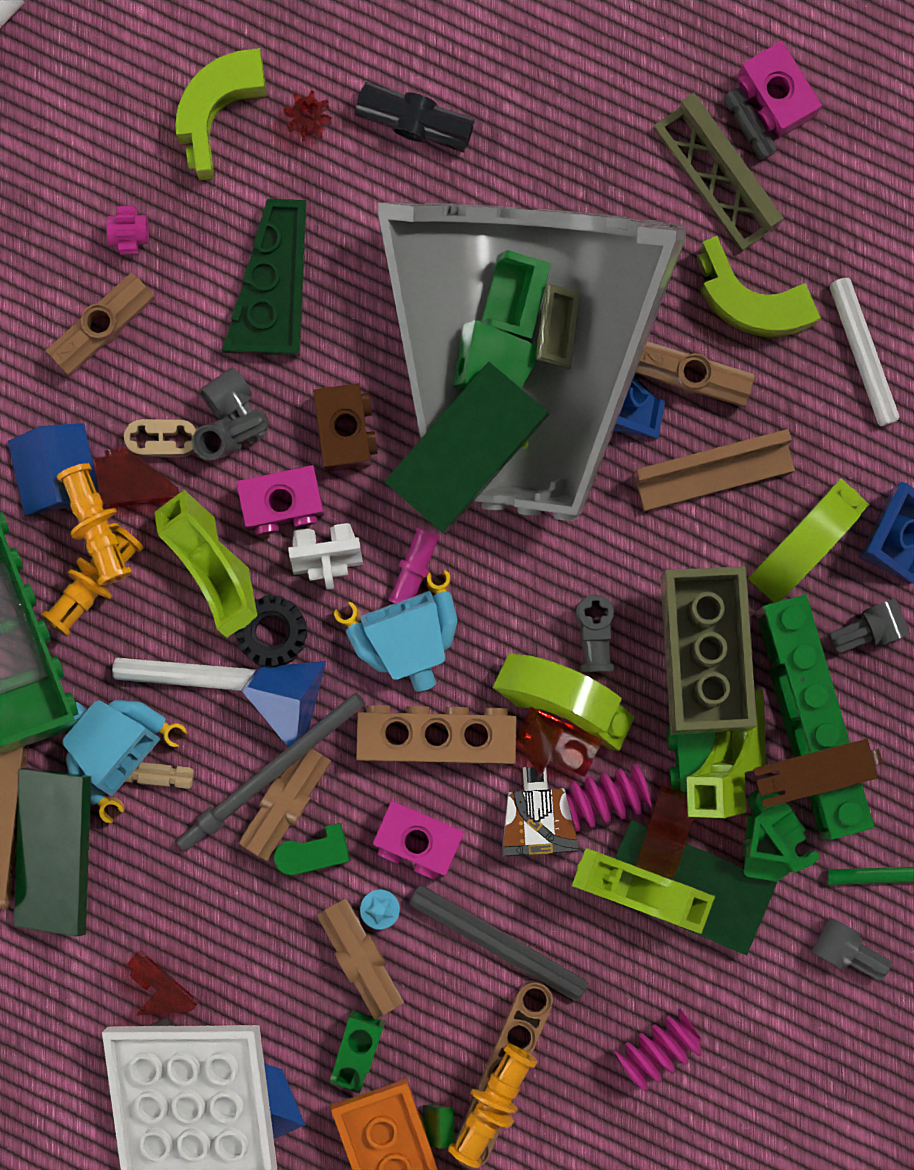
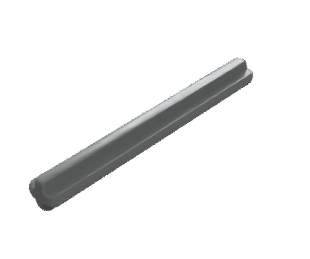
[410,885,588,1001]

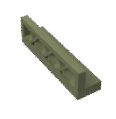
[653,93,784,252]

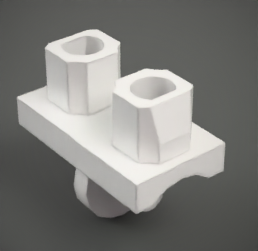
[288,523,363,590]

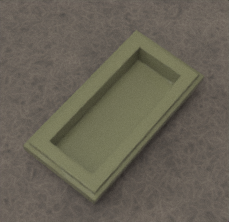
[535,283,581,369]

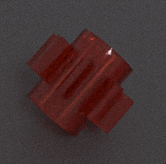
[284,90,332,142]

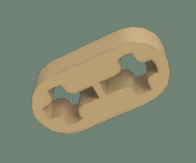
[124,419,196,457]

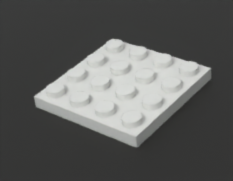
[102,1025,277,1170]

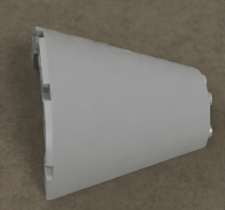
[378,202,686,521]

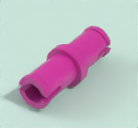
[388,528,440,603]

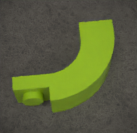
[176,48,267,180]
[697,236,821,337]
[748,478,870,603]
[493,654,635,751]
[572,848,715,934]

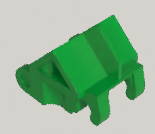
[742,790,819,882]

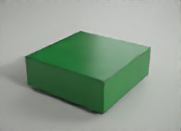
[423,1104,455,1149]

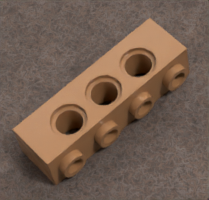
[356,705,516,765]

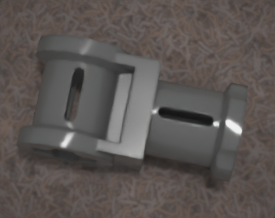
[576,594,614,672]

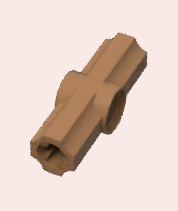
[45,272,155,377]
[635,341,755,407]
[239,748,331,861]
[317,898,404,1019]

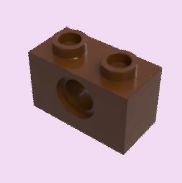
[313,383,378,472]

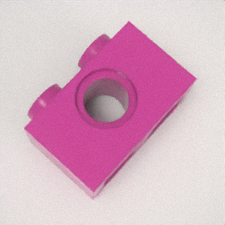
[737,41,822,139]
[236,465,325,536]
[373,800,464,880]

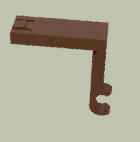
[753,739,883,808]

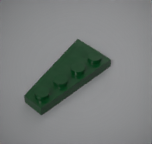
[222,199,307,356]

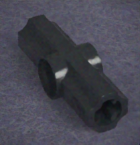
[355,82,475,153]

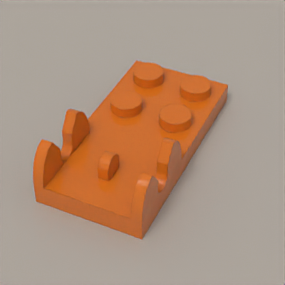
[330,1077,439,1170]

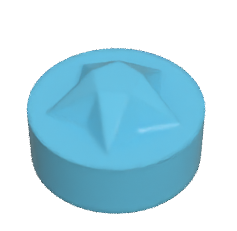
[360,889,400,929]

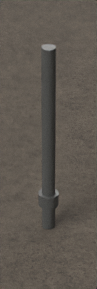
[176,692,365,852]

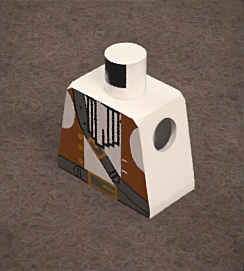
[502,766,579,857]

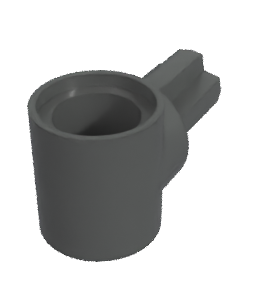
[200,367,267,445]
[192,409,269,460]
[830,598,910,653]
[811,917,891,981]

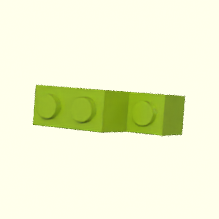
[155,490,257,638]
[687,689,766,818]

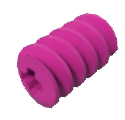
[565,764,652,832]
[613,1008,702,1091]

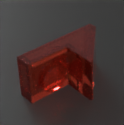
[516,707,602,777]
[127,950,201,1016]

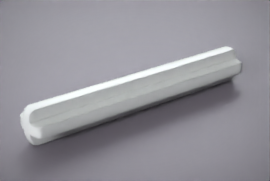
[830,278,899,426]
[112,658,257,690]

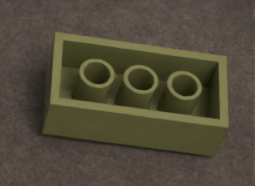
[660,566,757,735]

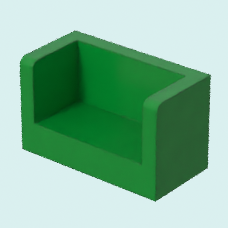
[480,250,551,341]

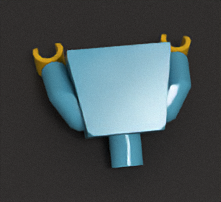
[334,570,458,692]
[62,700,187,823]

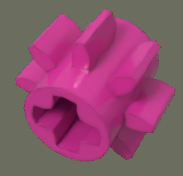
[107,206,149,255]

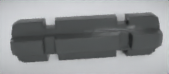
[724,88,776,161]

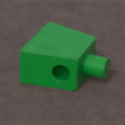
[453,320,537,390]

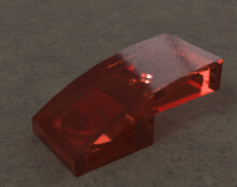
[636,785,694,878]

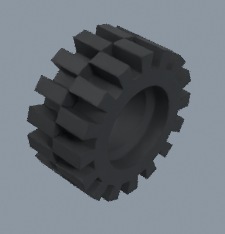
[235,595,308,667]

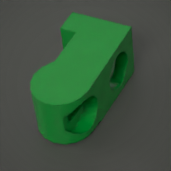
[274,823,351,875]
[330,1010,385,1094]

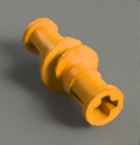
[57,463,132,586]
[41,526,144,637]
[448,1043,538,1168]

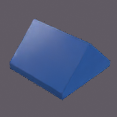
[8,423,102,517]
[858,482,914,584]

